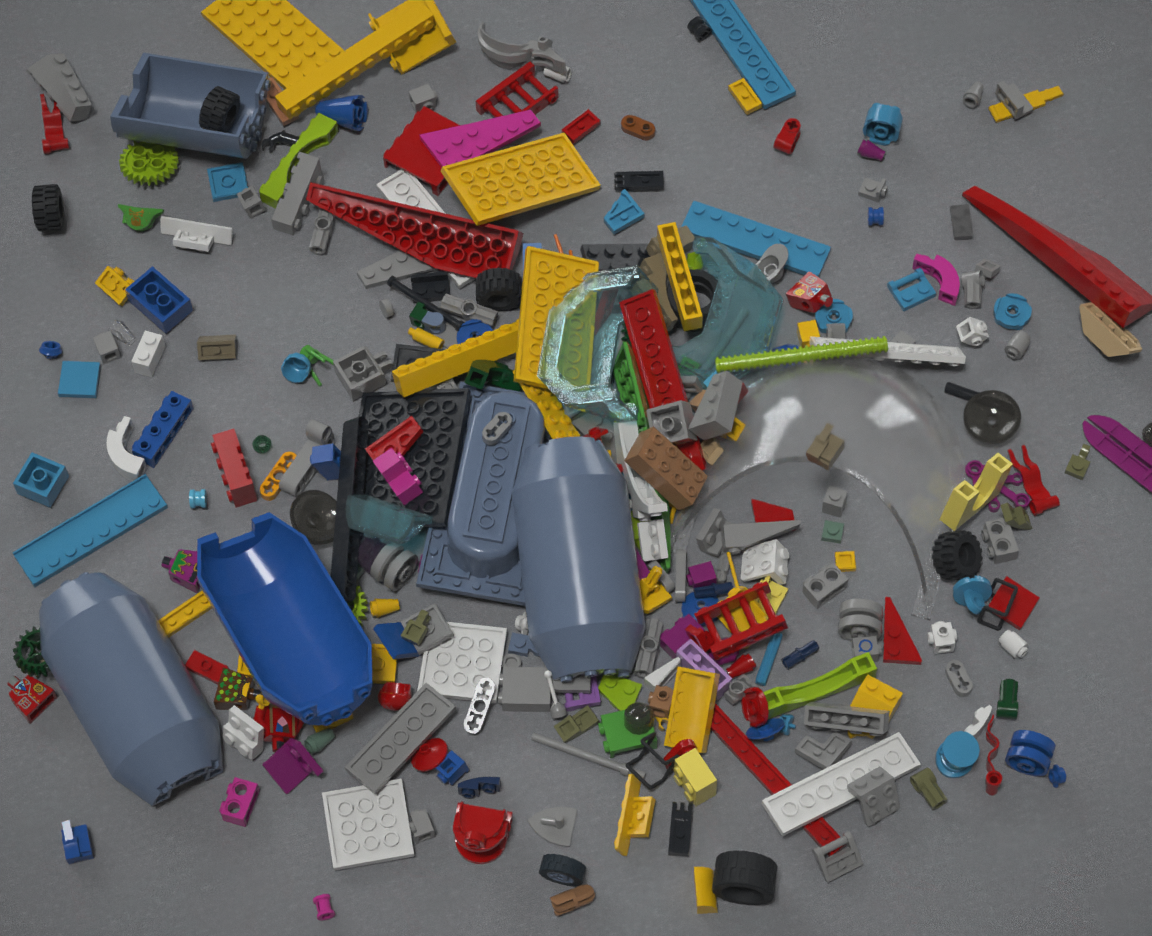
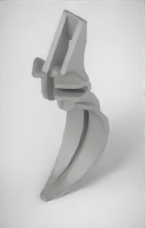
[478,22,566,74]

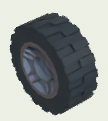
[539,854,587,887]

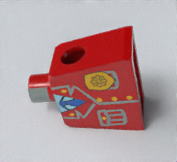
[786,271,833,313]
[7,675,57,724]

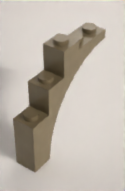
[630,225,696,331]

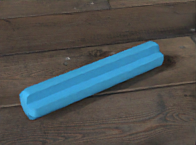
[755,633,782,686]

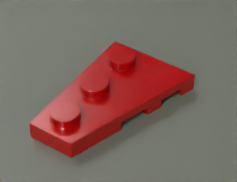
[365,416,423,460]

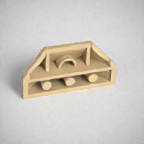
[1079,302,1142,357]

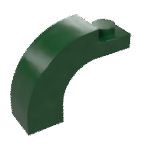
[464,360,521,392]

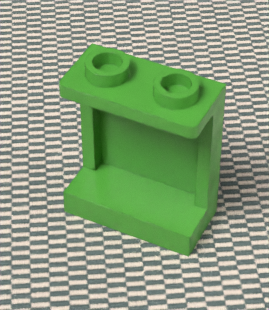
[598,705,657,759]

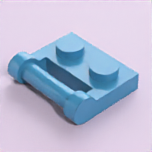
[887,268,936,312]

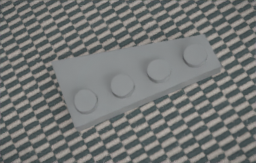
[357,250,440,289]

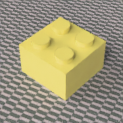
[673,748,717,807]

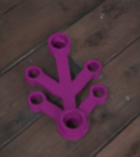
[965,460,1030,513]

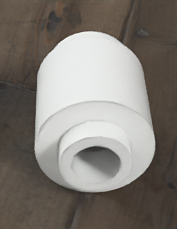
[999,630,1029,659]

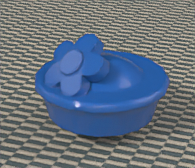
[39,341,62,359]

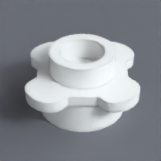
[515,612,528,635]

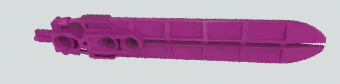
[1082,415,1152,493]

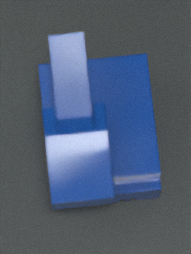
[61,820,94,864]

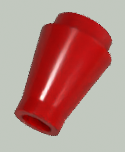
[726,653,757,679]

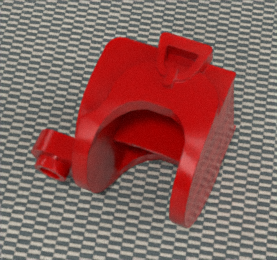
[453,801,513,864]

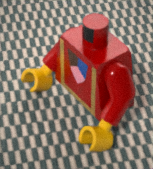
[253,694,305,752]

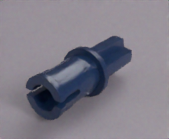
[694,582,733,598]
[781,640,819,670]

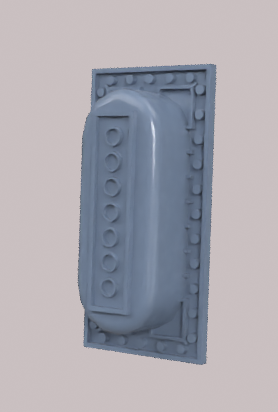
[416,381,564,606]

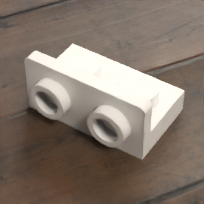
[637,519,668,561]

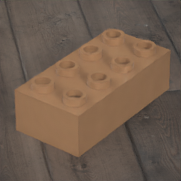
[624,426,708,510]

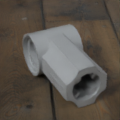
[961,270,985,309]

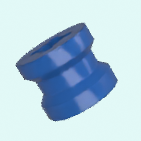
[868,207,884,226]

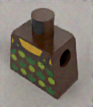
[214,668,262,710]

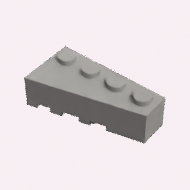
[271,152,324,235]

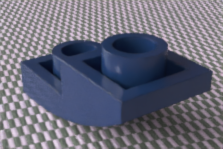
[458,777,501,798]

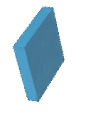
[207,162,248,202]
[58,361,101,398]

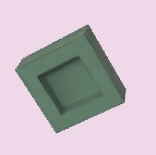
[821,520,844,544]

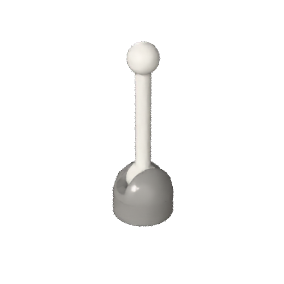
[544,670,567,718]

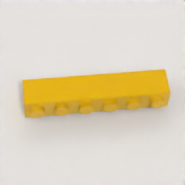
[657,222,703,331]

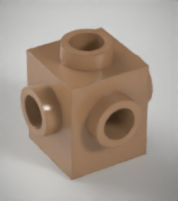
[648,685,673,718]

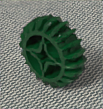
[13,626,52,678]

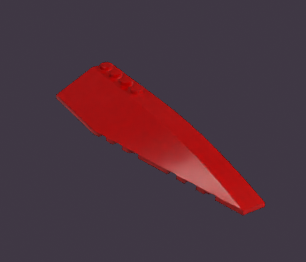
[306,182,524,278]
[962,186,1152,328]

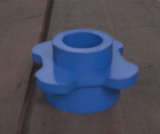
[1048,764,1066,788]

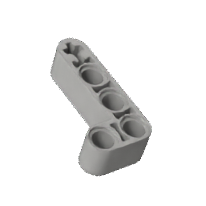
[279,419,335,497]

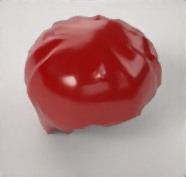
[378,682,412,711]

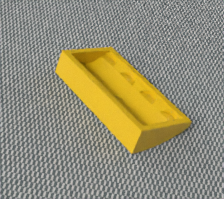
[664,666,720,753]

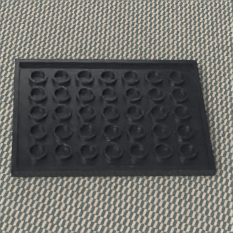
[358,388,471,529]

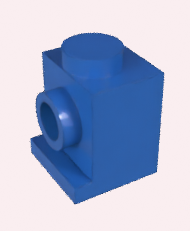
[435,750,469,785]

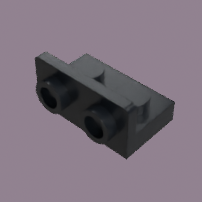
[411,271,450,303]

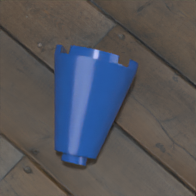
[315,95,368,131]

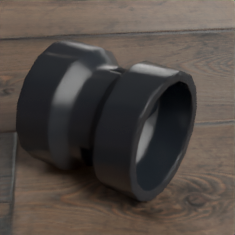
[687,16,712,41]

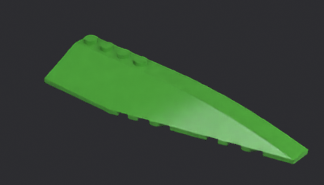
[613,341,671,573]

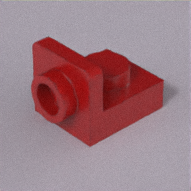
[685,624,714,652]

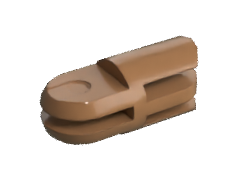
[550,885,595,916]

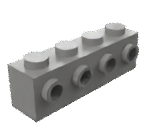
[804,702,889,736]

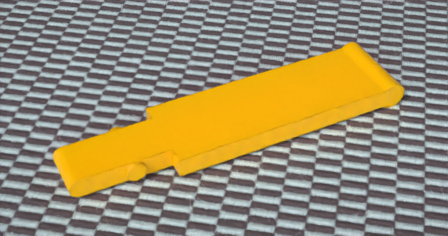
[988,86,1064,123]

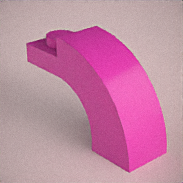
[912,254,960,306]

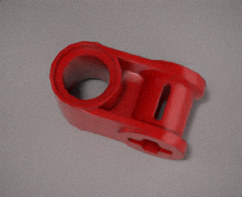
[773,118,801,155]

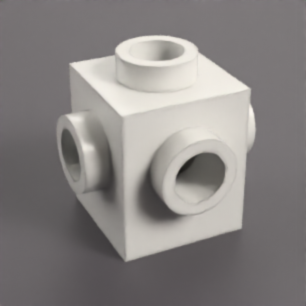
[956,317,989,346]
[927,621,957,654]

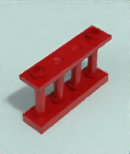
[475,61,559,118]
[694,581,788,661]

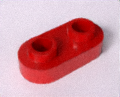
[663,739,697,771]

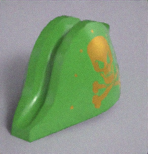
[118,204,165,231]

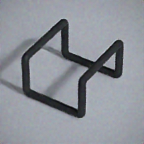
[977,578,1018,631]
[626,732,680,789]

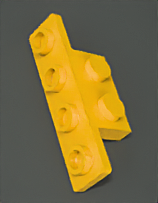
[614,774,655,856]

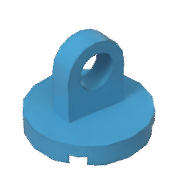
[953,576,992,615]

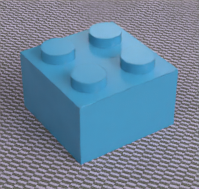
[13,452,69,508]

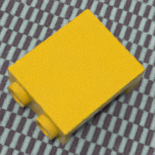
[717,587,769,649]

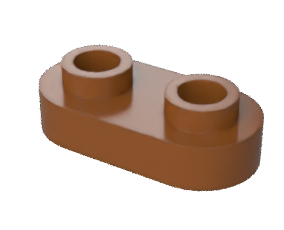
[621,115,655,141]

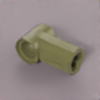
[910,767,948,810]

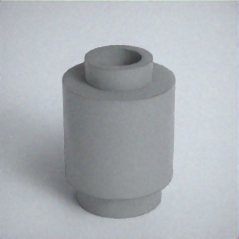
[1005,331,1030,359]

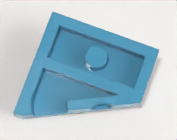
[604,189,645,235]

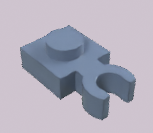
[508,633,540,657]

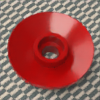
[411,738,448,772]

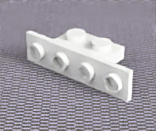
[160,216,232,252]

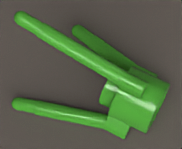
[300,345,334,386]

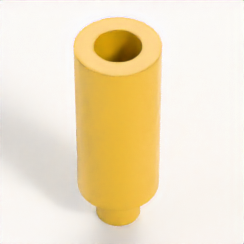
[408,327,445,349]

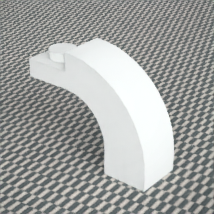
[106,416,147,481]

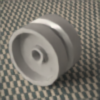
[370,541,418,591]
[838,599,883,641]

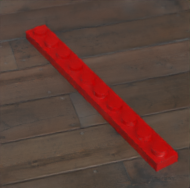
[711,703,846,857]

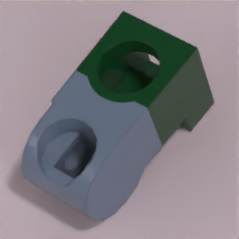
[409,302,446,334]

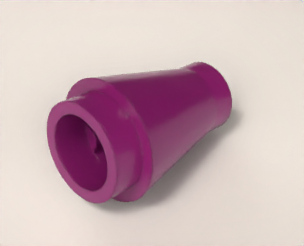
[857,140,886,161]

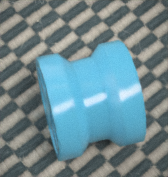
[189,489,207,509]

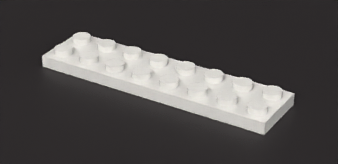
[376,169,476,289]
[809,336,966,366]
[761,732,921,837]

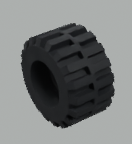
[199,86,240,133]
[32,184,64,231]
[476,268,522,311]
[932,530,983,581]

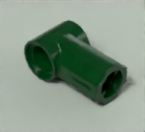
[996,679,1018,720]

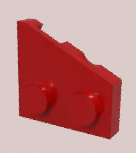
[751,499,796,531]

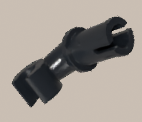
[261,130,299,153]

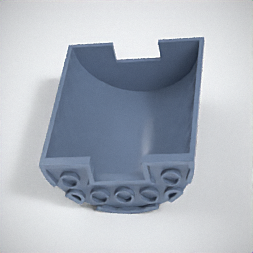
[110,53,271,159]

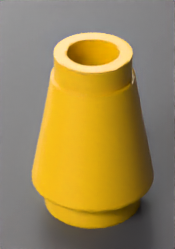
[370,599,400,618]

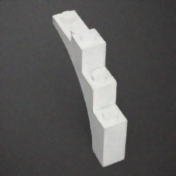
[613,420,668,521]

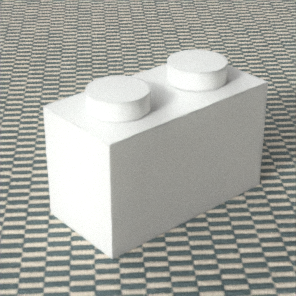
[131,331,166,377]

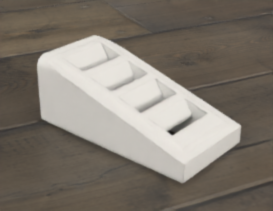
[644,657,681,692]

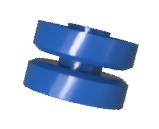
[1005,730,1056,776]

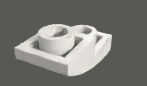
[964,704,992,739]

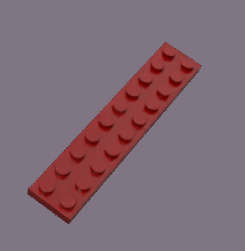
[619,289,708,471]

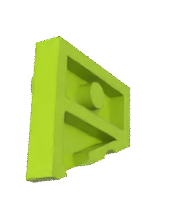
[598,675,642,711]

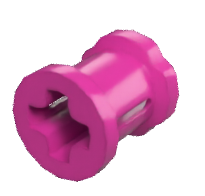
[313,894,335,921]

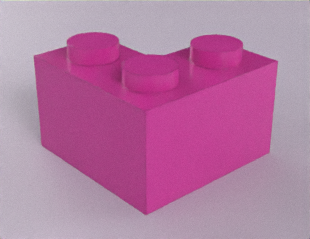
[373,448,423,505]

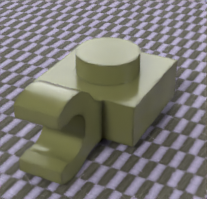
[1065,444,1091,481]
[400,610,431,646]

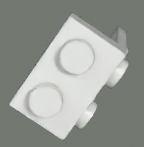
[741,539,789,585]

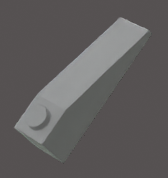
[721,520,801,554]

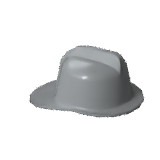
[752,243,789,284]

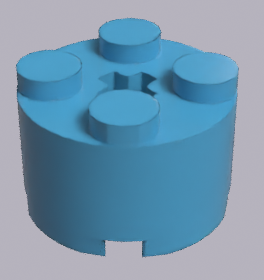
[863,103,903,145]

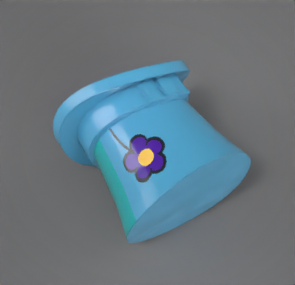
[936,731,980,778]

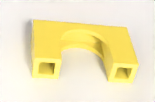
[939,453,1013,531]

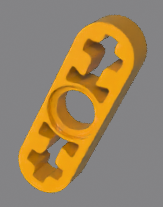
[260,452,297,501]

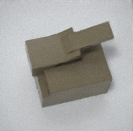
[806,423,845,471]

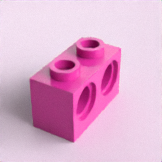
[219,777,260,827]

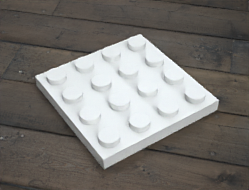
[417,622,507,703]
[322,779,415,871]

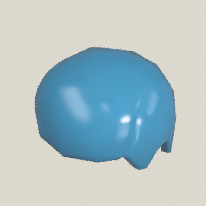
[281,352,311,383]

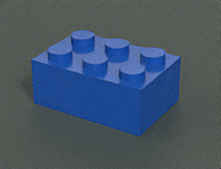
[125,266,193,334]

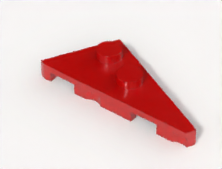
[883,597,922,665]

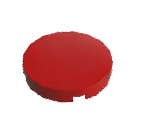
[741,687,769,727]

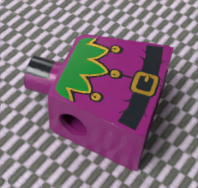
[161,549,200,593]

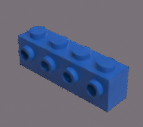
[132,391,194,468]

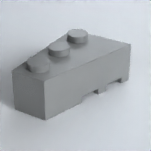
[688,371,743,440]

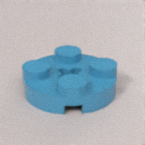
[993,293,1032,330]
[815,299,853,333]

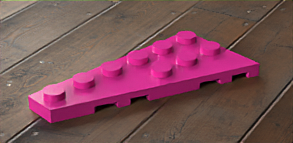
[420,110,541,168]

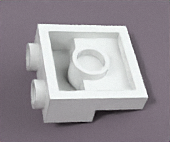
[223,705,264,760]

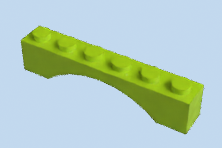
[259,113,339,209]
[763,652,877,719]

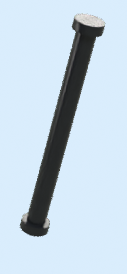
[387,275,465,331]

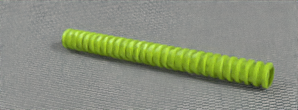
[715,336,888,373]

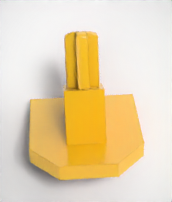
[640,566,672,614]

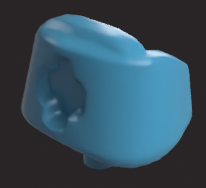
[779,714,796,736]

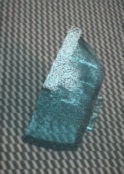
[346,495,433,544]

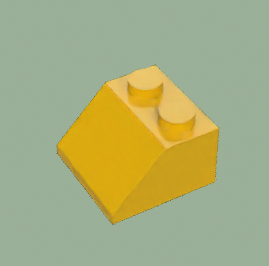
[850,675,903,721]

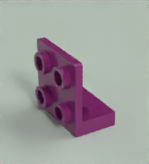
[262,738,323,794]

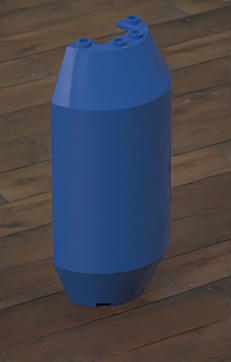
[197,512,373,726]

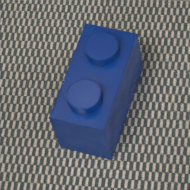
[310,443,341,481]

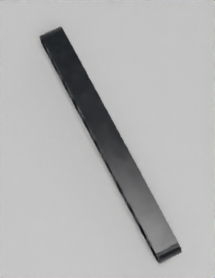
[330,416,369,603]

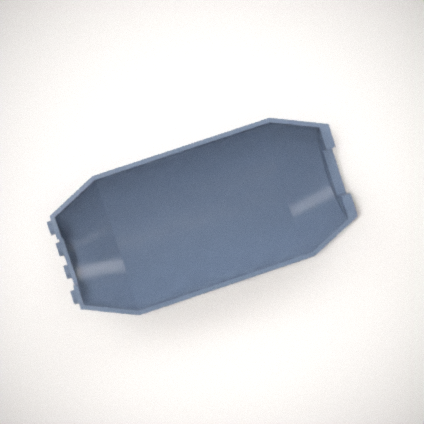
[512,437,646,683]
[39,572,223,806]

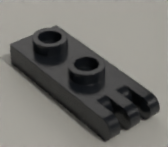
[614,171,664,191]
[668,802,693,857]

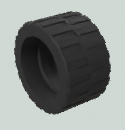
[666,269,722,332]
[712,850,778,905]

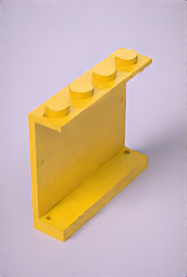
[368,0,457,75]

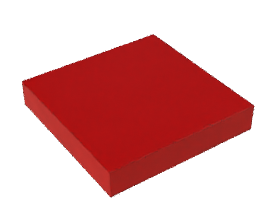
[988,576,1040,630]

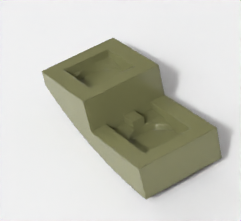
[1000,502,1033,530]
[554,705,600,743]

